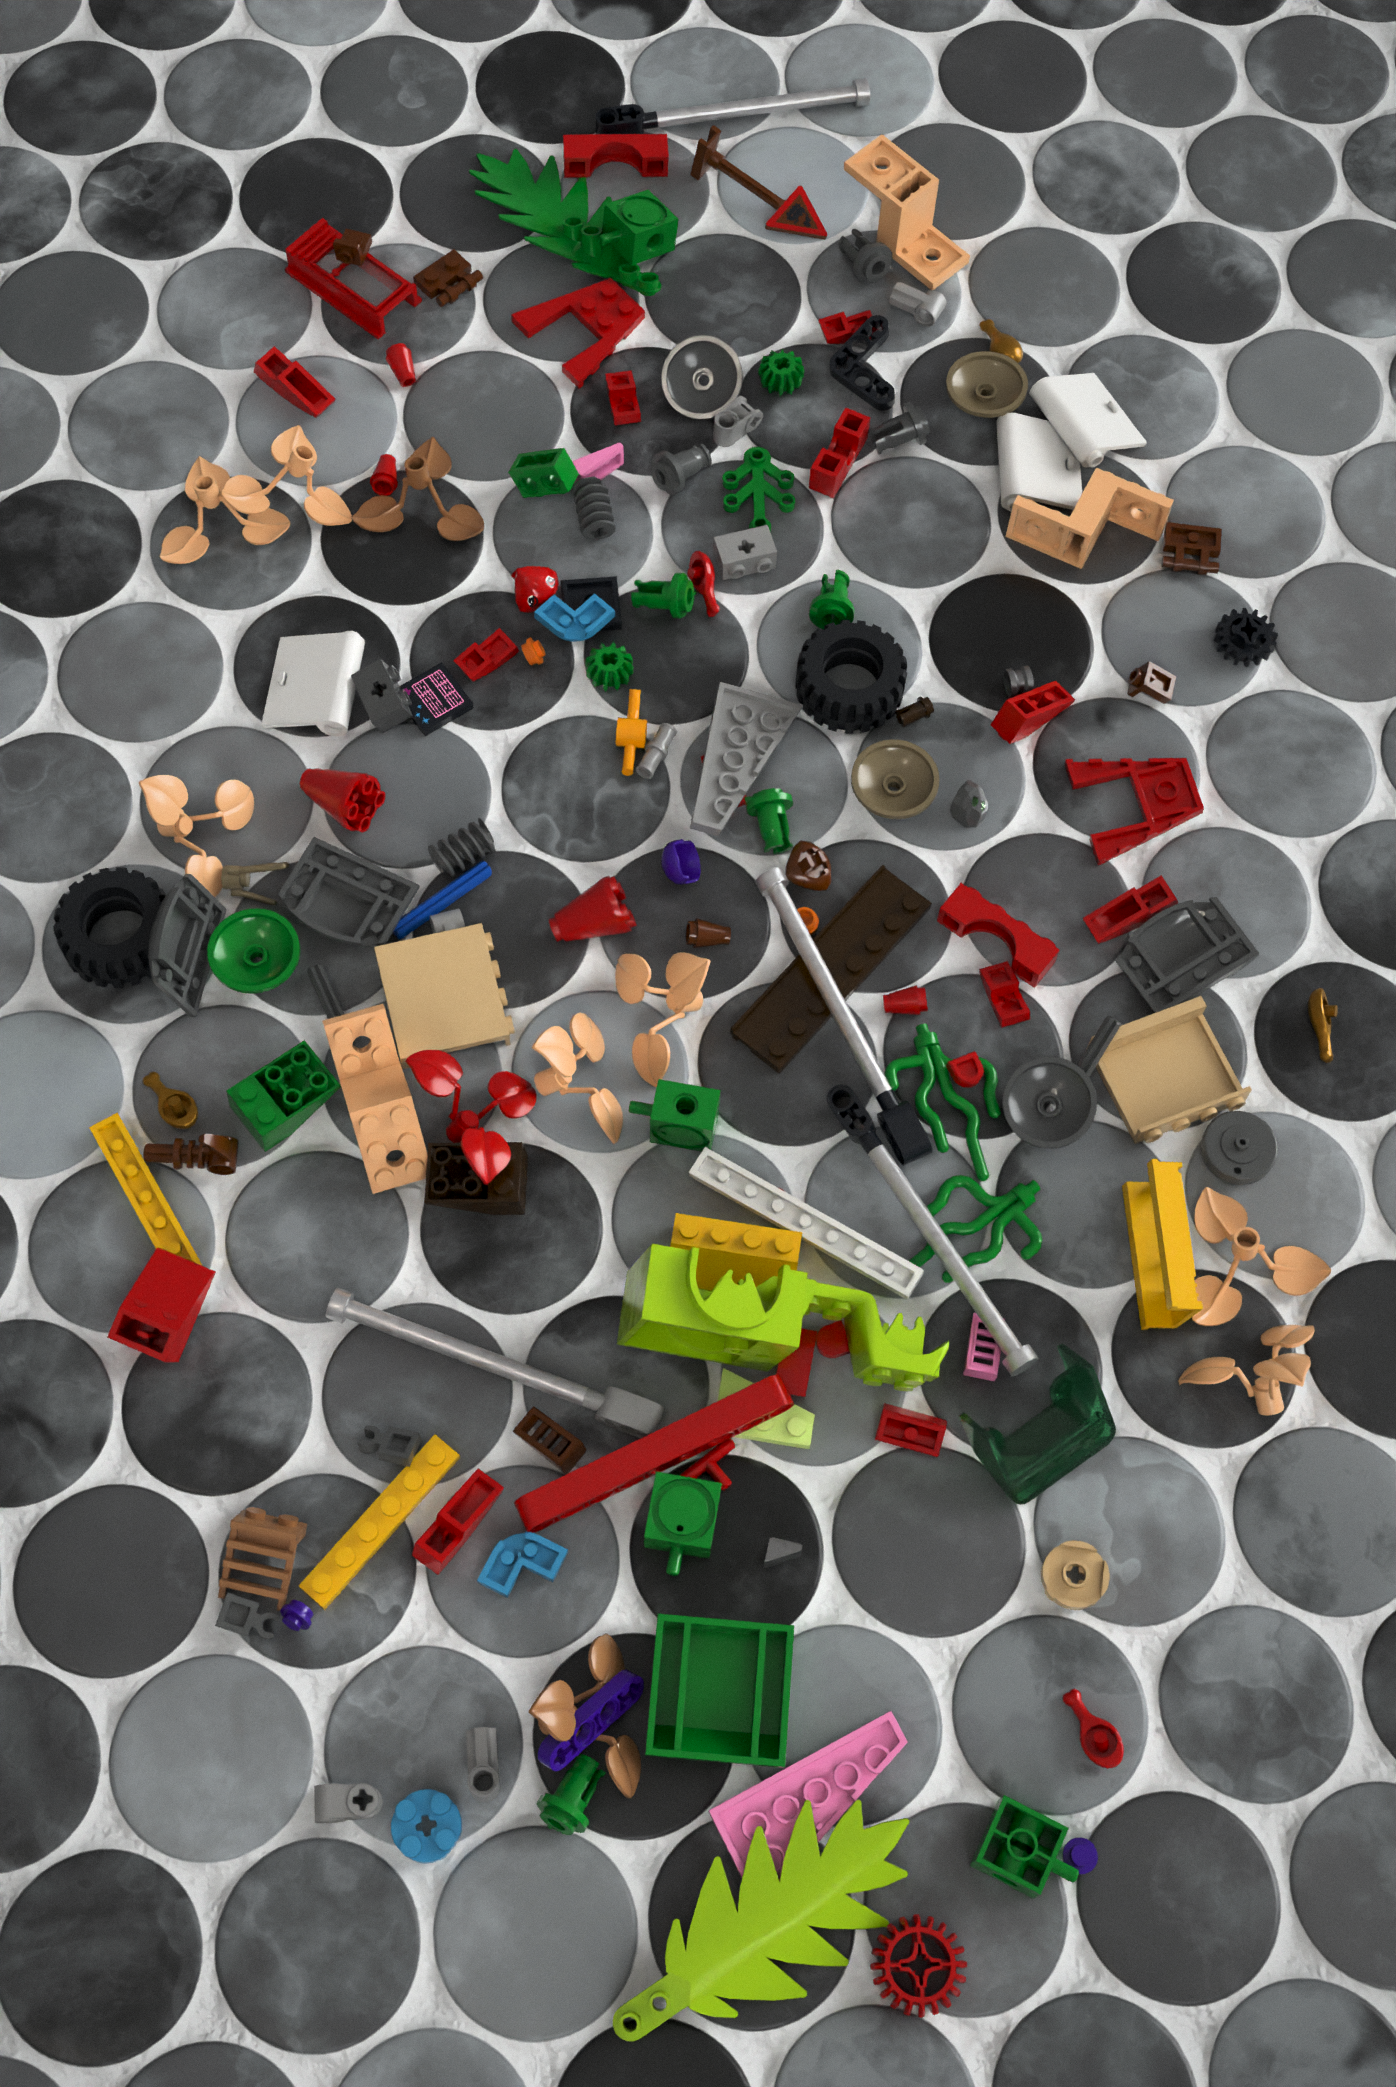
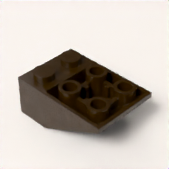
[424,1142,528,1215]

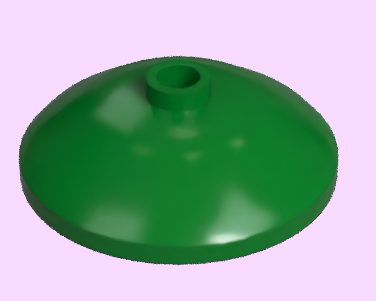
[207,908,300,994]

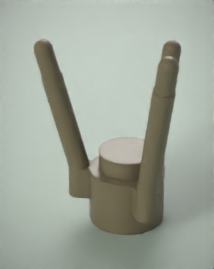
[221,862,289,906]

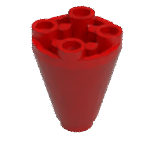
[300,768,385,833]
[549,876,637,942]

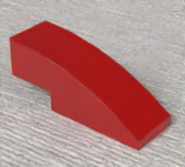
[254,346,336,418]
[1082,875,1178,944]
[412,1468,504,1575]

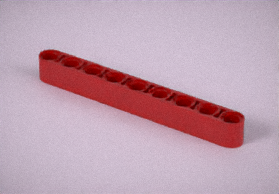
[514,1374,794,1533]

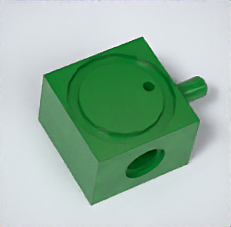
[599,190,679,265]
[629,1079,721,1152]
[644,1472,722,1576]
[969,1795,1079,1899]

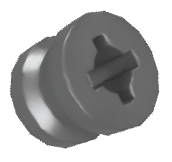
[1003,665,1034,698]

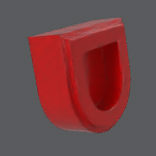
[946,1051,984,1088]
[816,1320,850,1358]

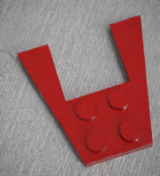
[511,278,645,389]
[1065,758,1204,865]

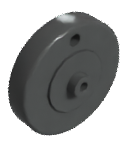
[1201,1111,1278,1185]

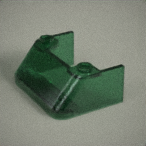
[959,1343,1116,1505]

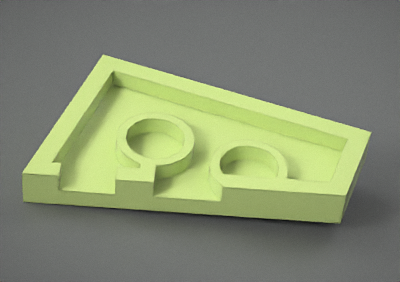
[718,1368,815,1449]

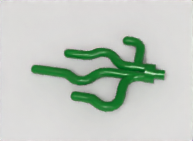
[884,1023,1000,1181]
[908,1175,1043,1283]

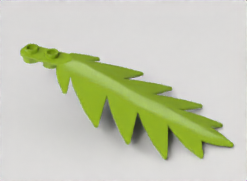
[613,1799,909,2042]

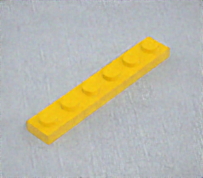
[89,1112,203,1266]
[299,1434,460,1610]

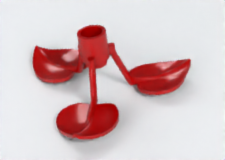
[405,1050,537,1185]

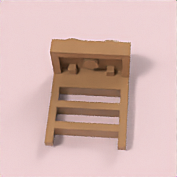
[218,1507,307,1611]

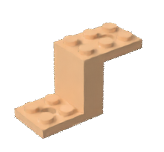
[844,134,970,290]
[1005,468,1174,569]
[322,1004,428,1194]

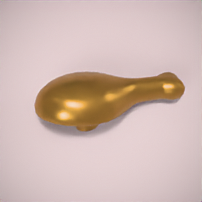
[979,319,1023,363]
[1308,988,1338,1063]
[143,1071,198,1129]

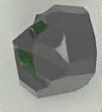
[950,780,988,828]

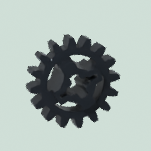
[1214,608,1278,667]

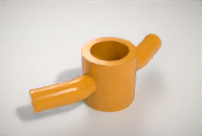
[616,689,647,776]

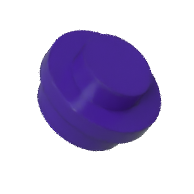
[280,1599,314,1631]
[1062,1838,1098,1875]

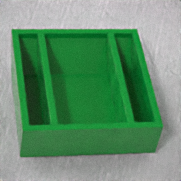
[645,1614,794,1768]

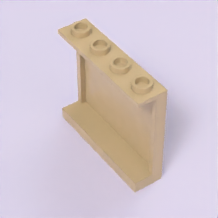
[374,923,515,1070]
[1087,996,1252,1144]

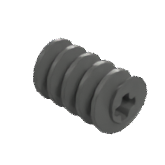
[572,476,616,540]
[428,818,496,877]

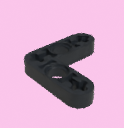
[829,315,895,411]

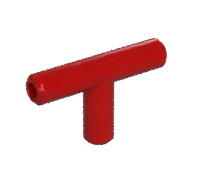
[679,1438,735,1490]

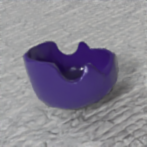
[661,839,701,885]

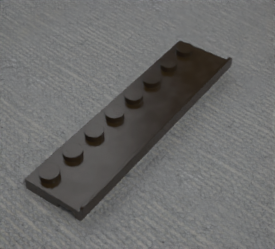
[730,865,932,1074]

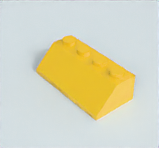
[670,1213,802,1291]

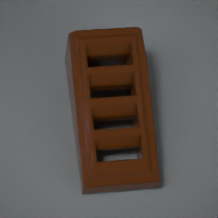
[513,1406,587,1474]

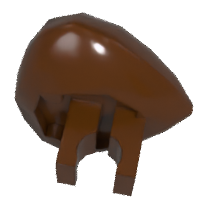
[785,840,831,891]

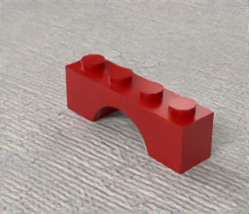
[563,134,669,178]
[937,883,1060,988]

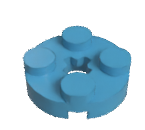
[391,1789,462,1864]

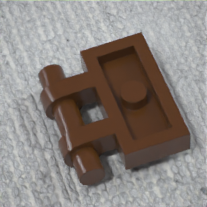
[413,249,483,307]
[1161,522,1222,575]

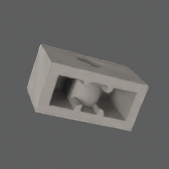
[713,525,777,581]

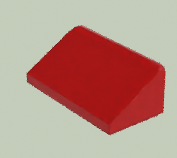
[875,1403,947,1457]

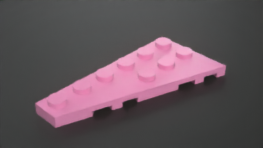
[708,1711,908,1881]

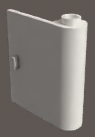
[1029,373,1147,468]
[996,413,1082,511]
[261,631,365,736]

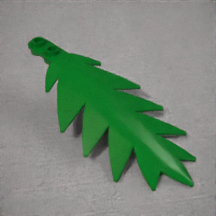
[469,149,662,296]

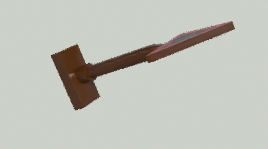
[690,125,828,240]

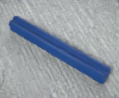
[393,861,492,939]

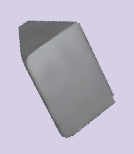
[763,1537,802,1568]

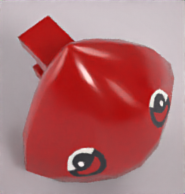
[511,566,559,613]

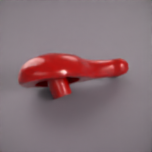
[687,551,720,617]
[1062,1688,1124,1769]

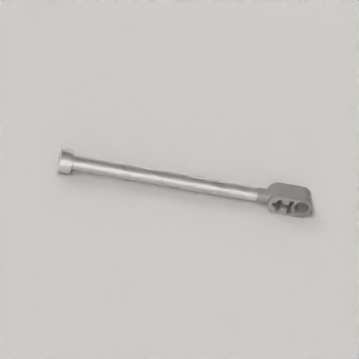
[326,1288,664,1438]

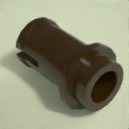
[895,696,934,728]

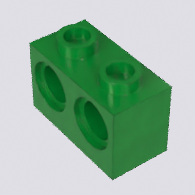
[508,448,579,498]

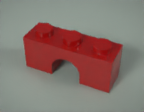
[809,407,871,498]

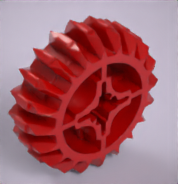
[870,1914,967,2018]

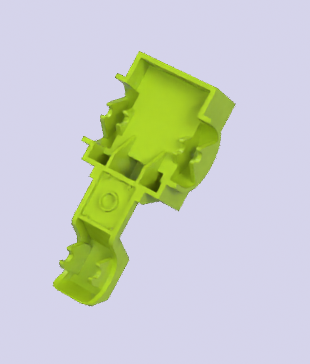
[617,1243,949,1392]

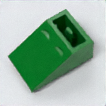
[226,1040,341,1152]

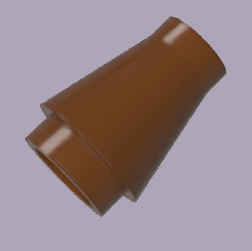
[686,918,731,948]

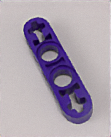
[538,1669,644,1771]

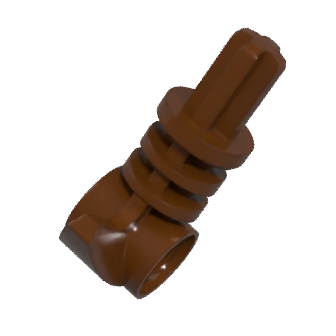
[143,1134,239,1175]

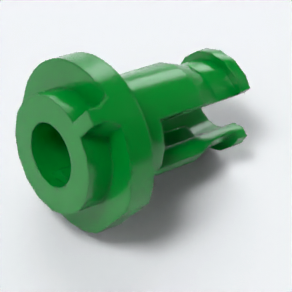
[809,570,855,630]
[631,573,696,619]
[744,788,793,855]
[536,1754,606,1835]

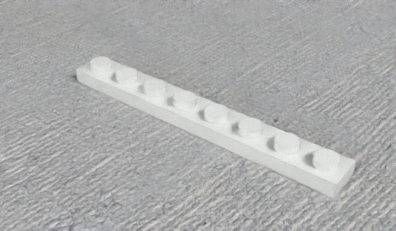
[689,1147,924,1300]

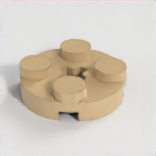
[1041,1540,1110,1610]

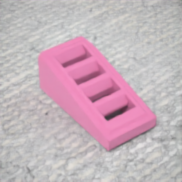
[572,442,624,485]
[963,1313,1005,1382]

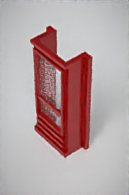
[285,218,422,340]

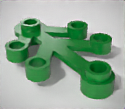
[722,447,795,533]

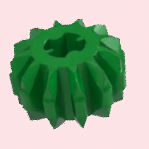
[758,348,805,397]
[585,641,634,692]

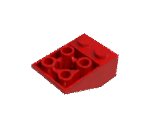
[107,1247,216,1362]

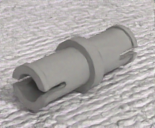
[636,723,677,779]

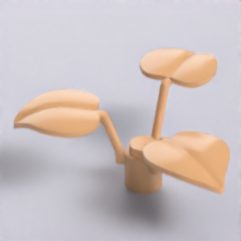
[221,425,352,526]
[160,456,291,564]
[139,775,254,897]
[615,952,711,1087]
[532,1012,623,1144]
[1192,1187,1331,1326]
[1179,1325,1315,1416]

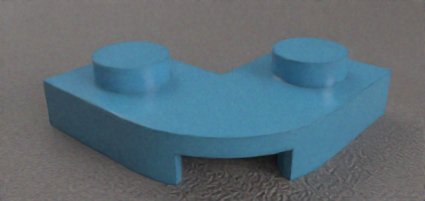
[534,593,615,642]
[477,1532,568,1598]

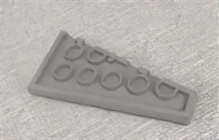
[690,682,803,836]

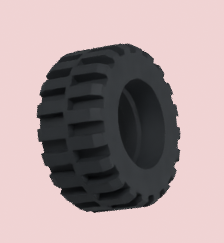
[795,620,907,734]
[53,867,166,988]

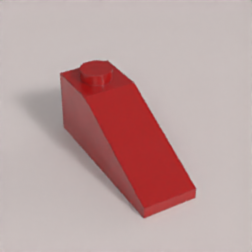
[990,681,1075,744]

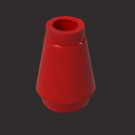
[385,343,416,387]
[370,454,398,496]
[883,985,928,1015]

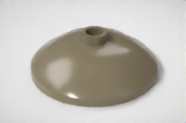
[946,351,1028,418]
[851,739,940,819]

